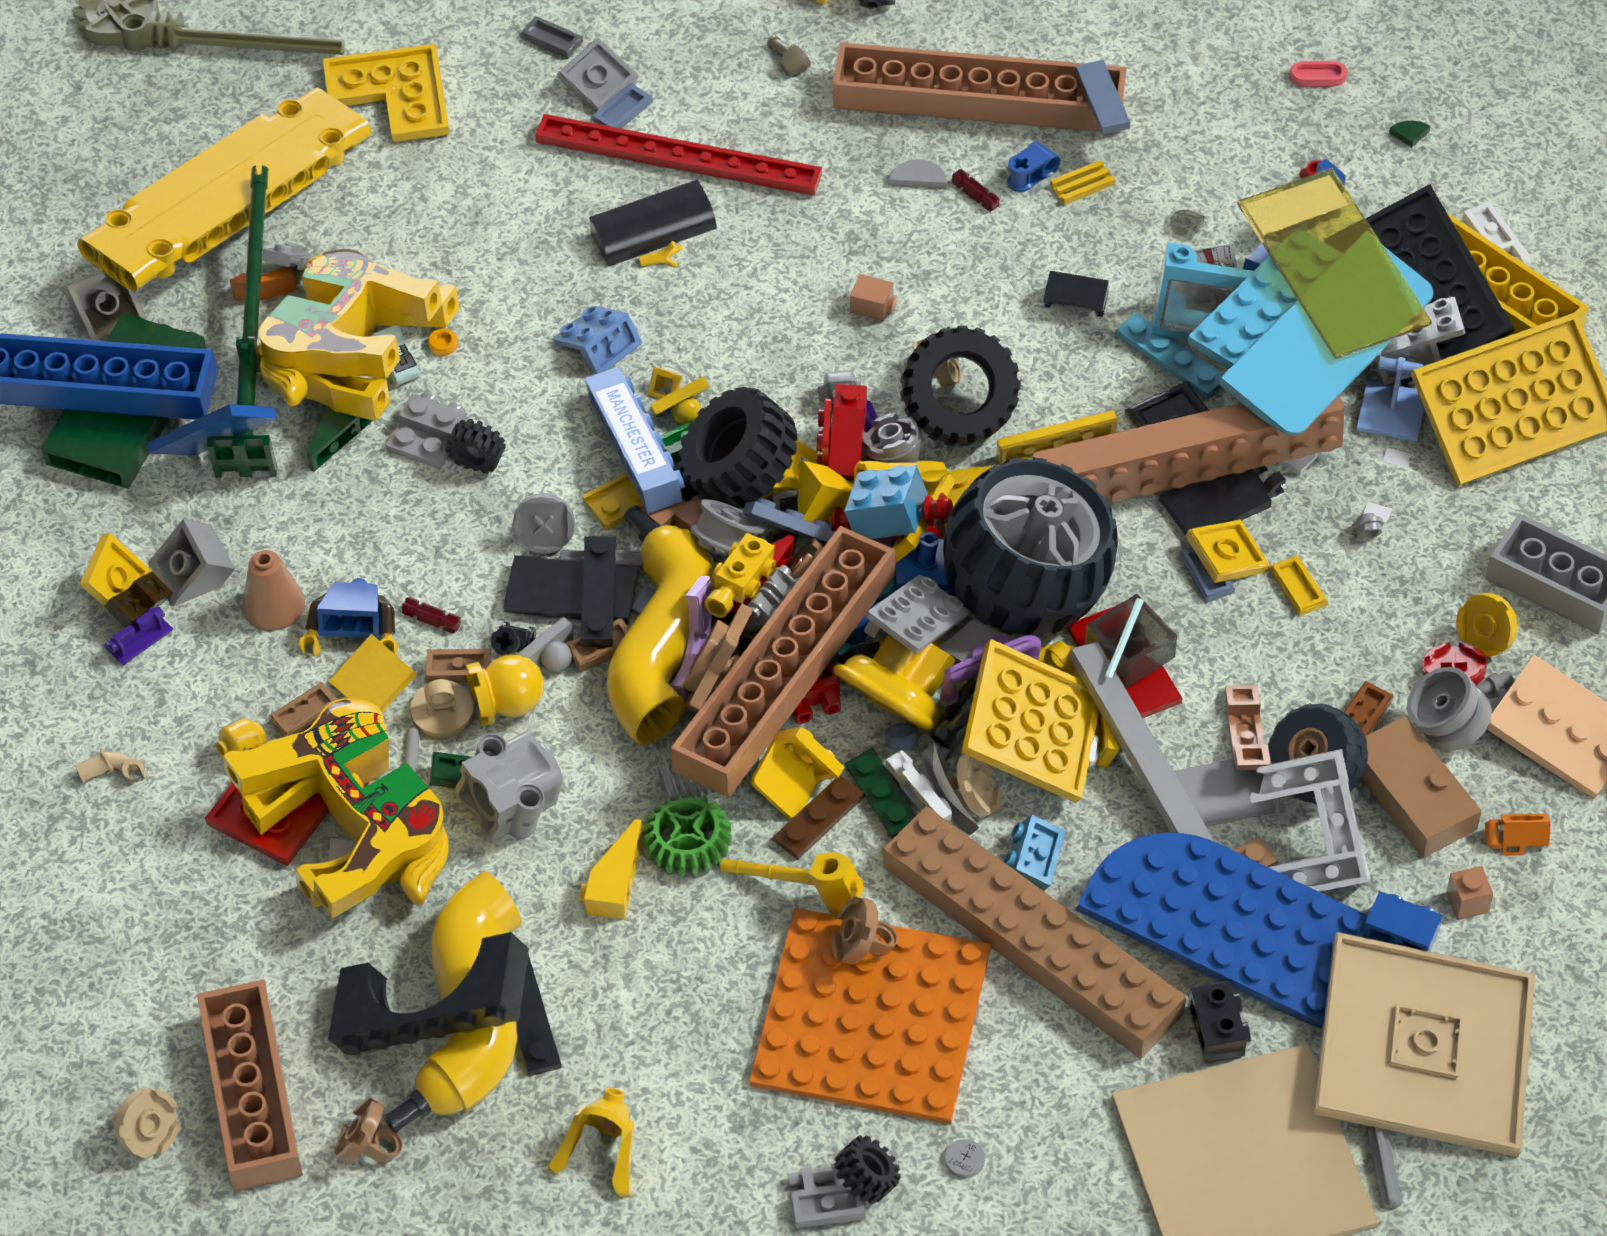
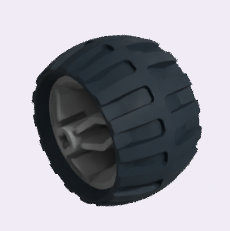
[943,457,1118,637]

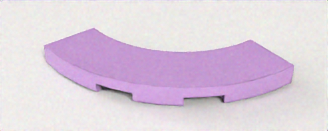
[671,576,714,711]

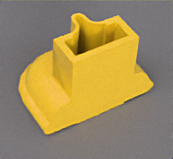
[834,634,956,734]

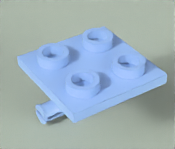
[1356,356,1424,442]

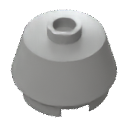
[863,413,923,463]

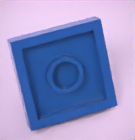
[891,532,954,591]

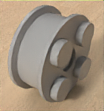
[690,500,766,556]

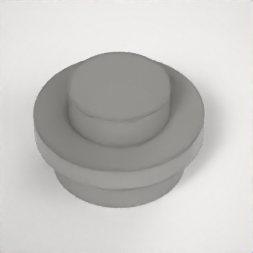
[1352,513,1384,539]

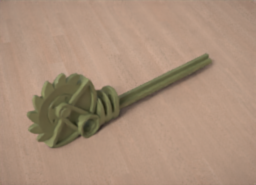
[74,0,345,55]

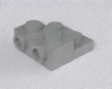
[385,393,468,470]

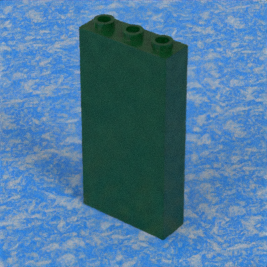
[41,313,206,489]

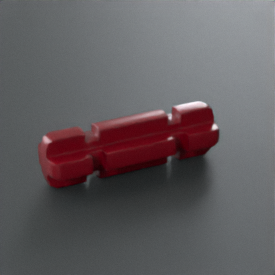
[952,169,1000,212]
[401,597,461,633]

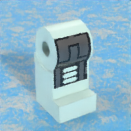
[372,325,420,386]

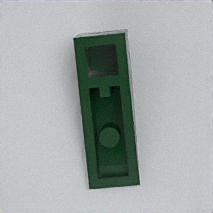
[307,405,373,472]

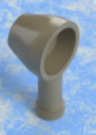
[767,35,811,77]

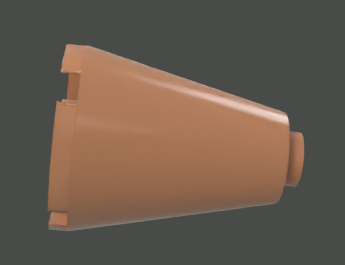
[242,550,305,631]

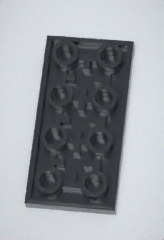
[503,555,639,625]

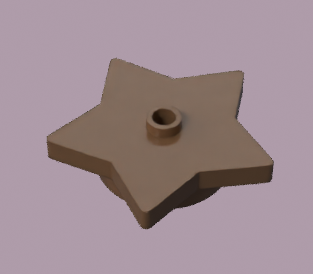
[681,603,753,713]

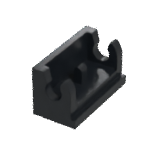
[1043,271,1109,317]

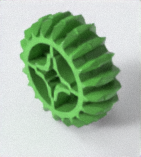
[643,792,732,878]

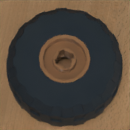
[1268,703,1368,804]

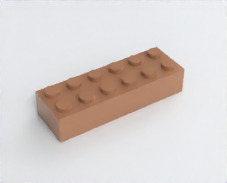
[197,979,303,1191]

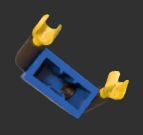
[299,578,398,656]

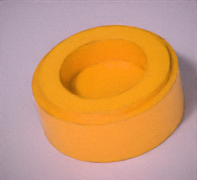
[428,328,458,356]

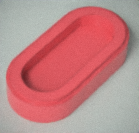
[1290,61,1348,87]

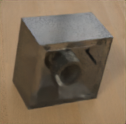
[1085,594,1178,689]

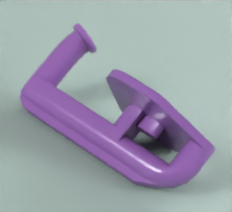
[940,635,1041,705]

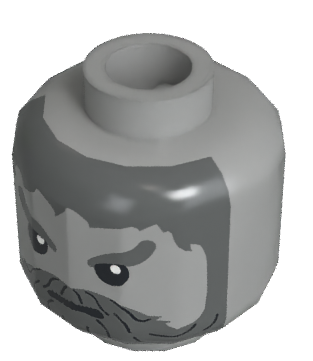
[818,370,861,411]

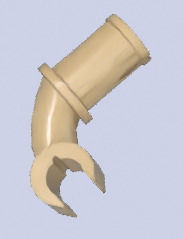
[74,749,146,785]

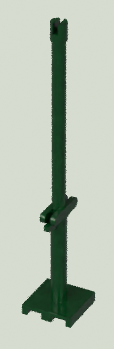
[207,165,278,478]

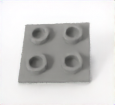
[743,565,801,631]

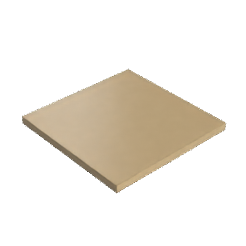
[1313,932,1535,1157]
[1112,1043,1378,1236]

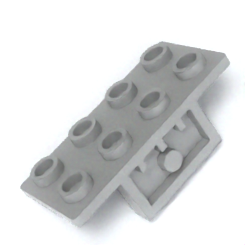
[1371,297,1465,385]
[864,574,970,654]

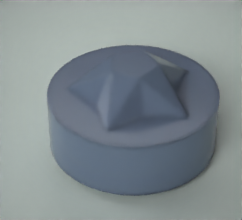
[884,723,918,751]

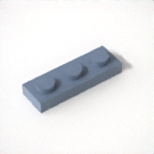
[742,498,835,546]

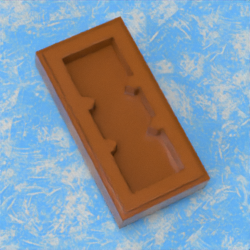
[1344,681,1394,736]

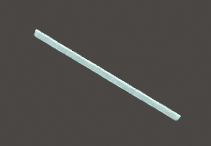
[1105,598,1144,679]

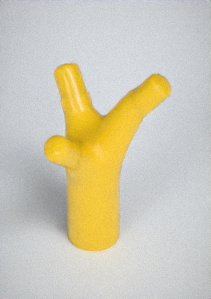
[639,241,683,268]

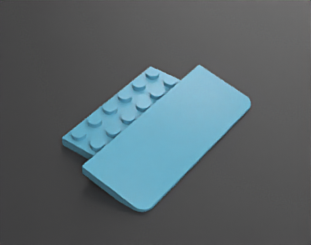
[1187,229,1433,435]

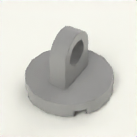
[512,493,575,555]

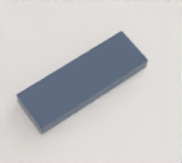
[1075,60,1130,135]

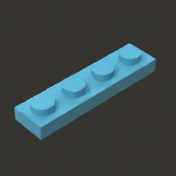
[1116,312,1224,399]

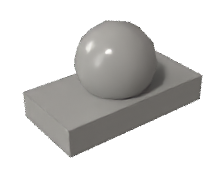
[518,617,573,672]

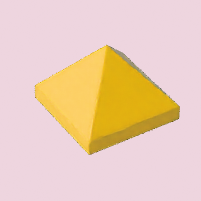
[647,366,683,399]

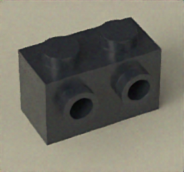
[1188,981,1251,1063]

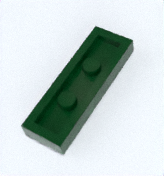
[845,747,917,839]

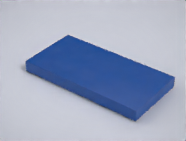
[147,404,277,456]

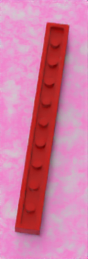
[535,114,822,196]

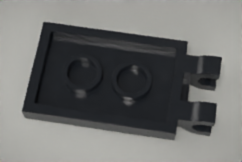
[1159,466,1286,536]

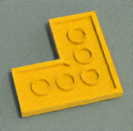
[323,44,450,142]

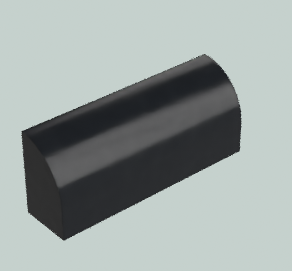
[589,179,717,267]

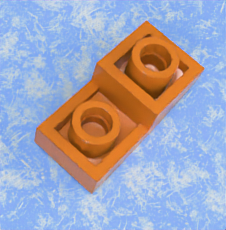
[229,266,297,301]

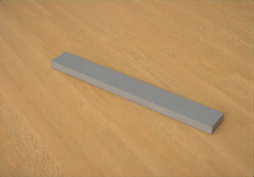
[1068,642,1215,842]

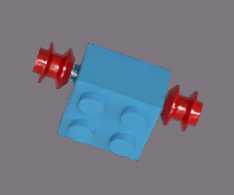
[829,465,953,539]

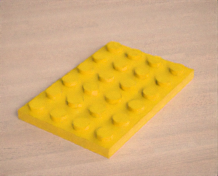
[1410,312,1607,486]

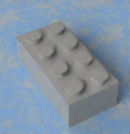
[1485,513,1607,634]

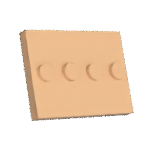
[1487,654,1607,799]

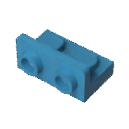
[1003,814,1066,890]

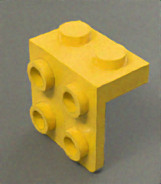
[751,727,844,820]

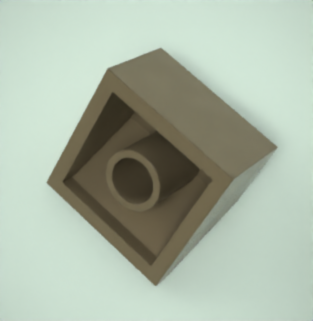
[62,270,147,341]

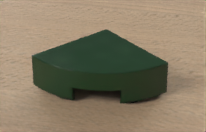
[1389,120,1431,148]

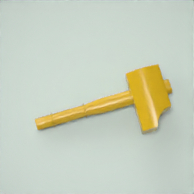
[720,852,864,915]

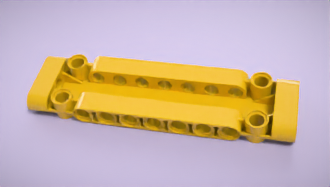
[77,88,372,292]

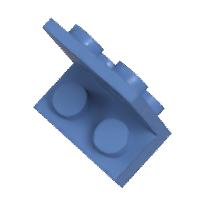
[553,306,643,375]

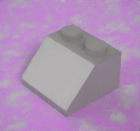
[149,519,235,607]

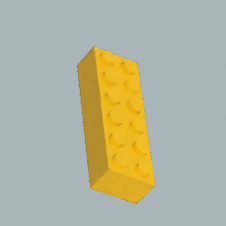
[1447,213,1589,337]

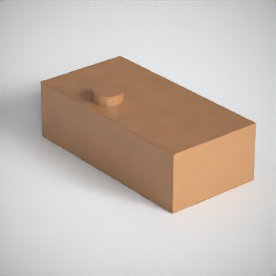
[1360,716,1482,858]

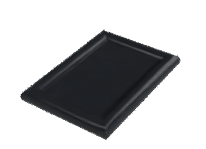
[1124,381,1209,428]

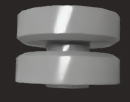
[1406,667,1492,752]

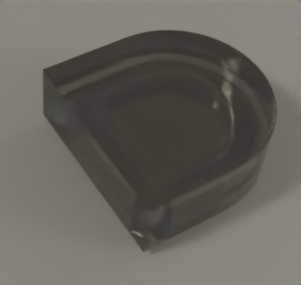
[1170,209,1205,240]

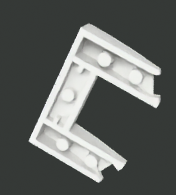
[1250,749,1370,892]

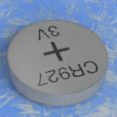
[945,1139,985,1178]

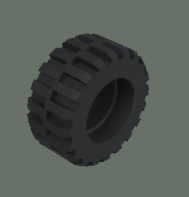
[900,325,1021,446]
[678,387,798,509]

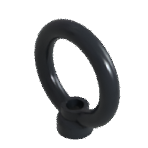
[929,675,978,749]

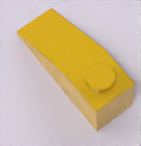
[580,819,643,919]

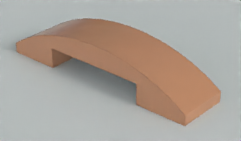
[1225,685,1271,770]

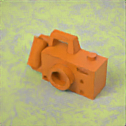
[1485,813,1551,856]

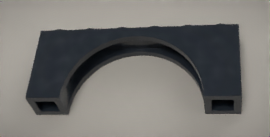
[328,932,529,1055]

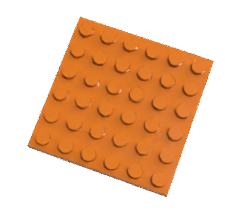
[749,908,991,1124]

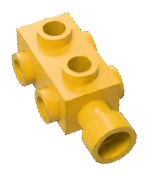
[705,533,776,618]

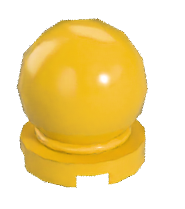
[465,655,544,727]

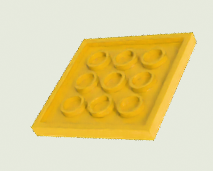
[961,639,1099,803]

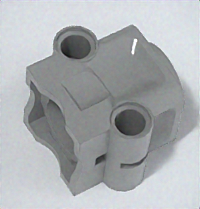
[454,731,563,843]

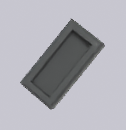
[520,16,583,59]

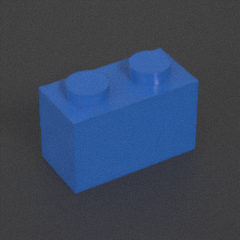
[1363,891,1443,952]

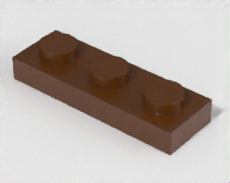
[773,775,864,860]

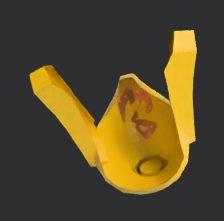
[548,1088,635,1197]

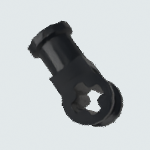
[491,621,536,655]

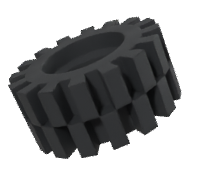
[445,419,506,474]
[834,1135,901,1204]

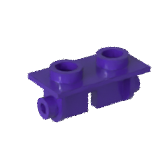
[103,606,173,665]

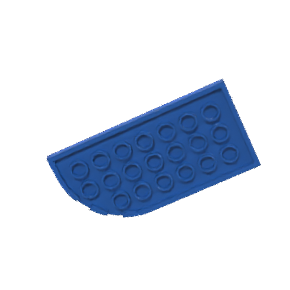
[1075,833,1368,1029]

